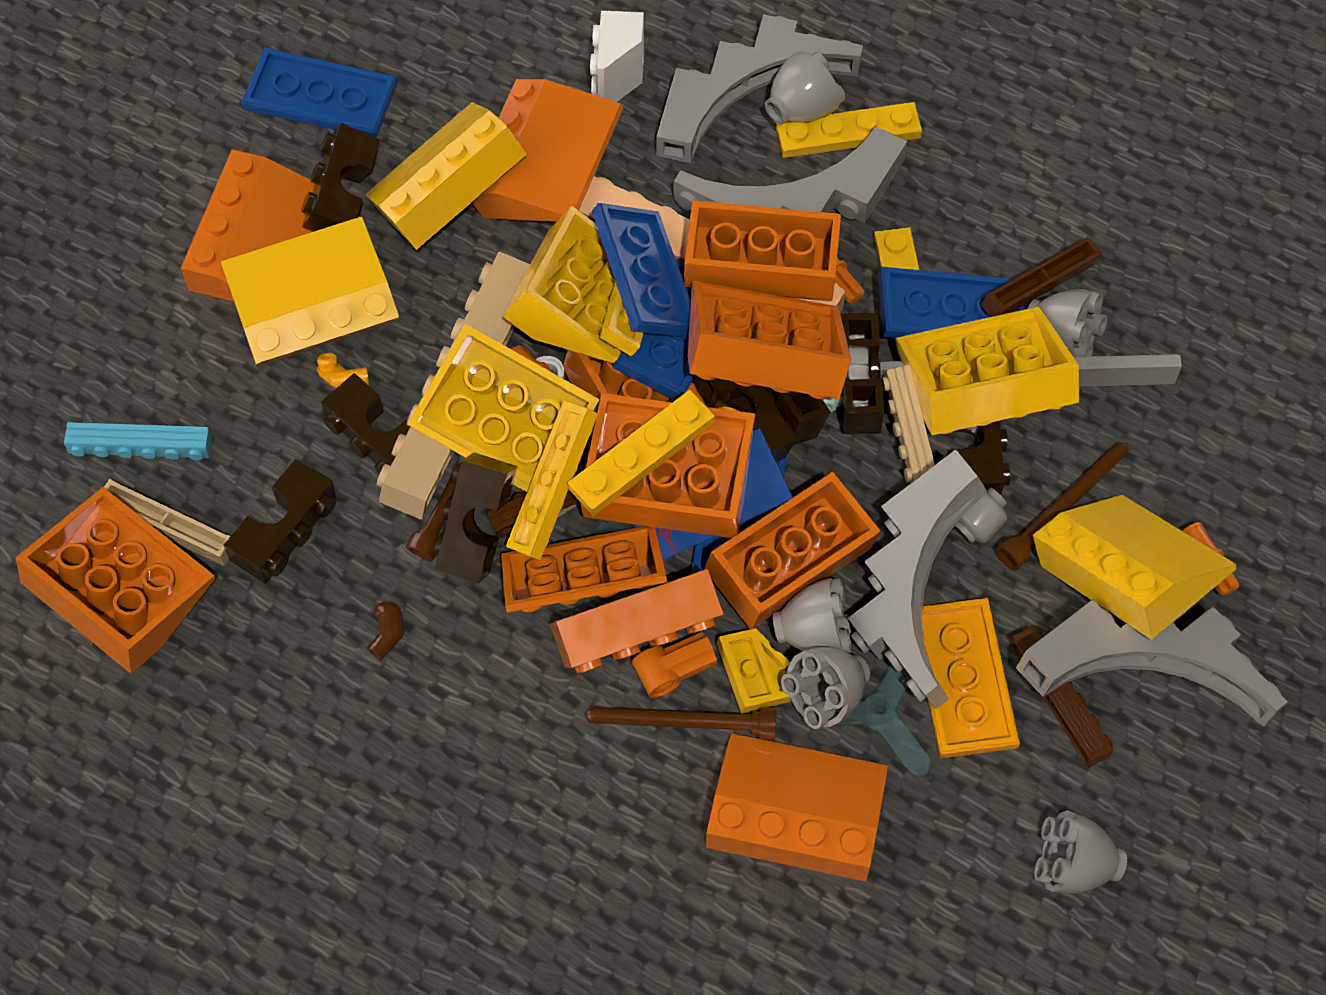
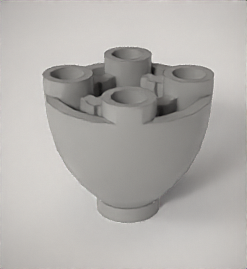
[765,51,845,124]
[1028,289,1107,357]
[773,578,853,653]
[781,647,870,729]
[1034,810,1127,894]

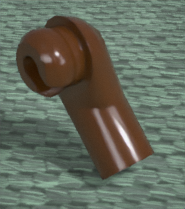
[367,602,404,661]

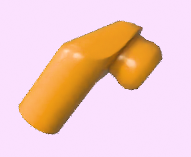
[317,352,369,389]

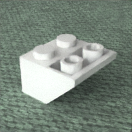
[590,11,644,102]

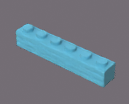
[64,422,212,460]

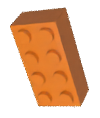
[684,200,841,301]
[704,472,881,629]
[550,569,724,673]

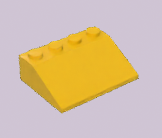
[365,102,527,250]
[502,205,621,363]
[220,216,399,367]
[896,307,1079,435]
[407,324,600,492]
[1033,495,1236,640]

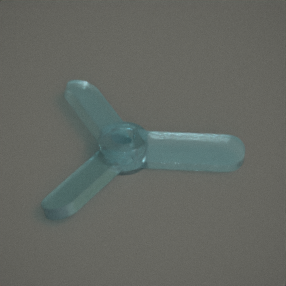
[800,664,932,776]

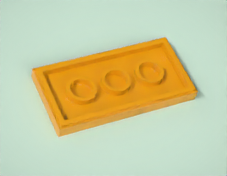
[922,598,1020,759]

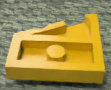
[716,628,792,714]

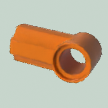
[632,632,717,699]

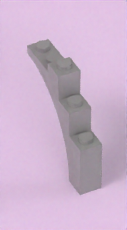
[657,14,863,163]
[673,127,908,223]
[848,450,987,709]
[1016,600,1288,727]

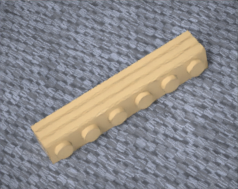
[881,365,935,484]
[104,479,230,566]

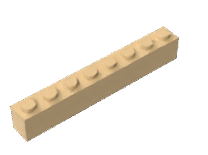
[376,252,530,520]

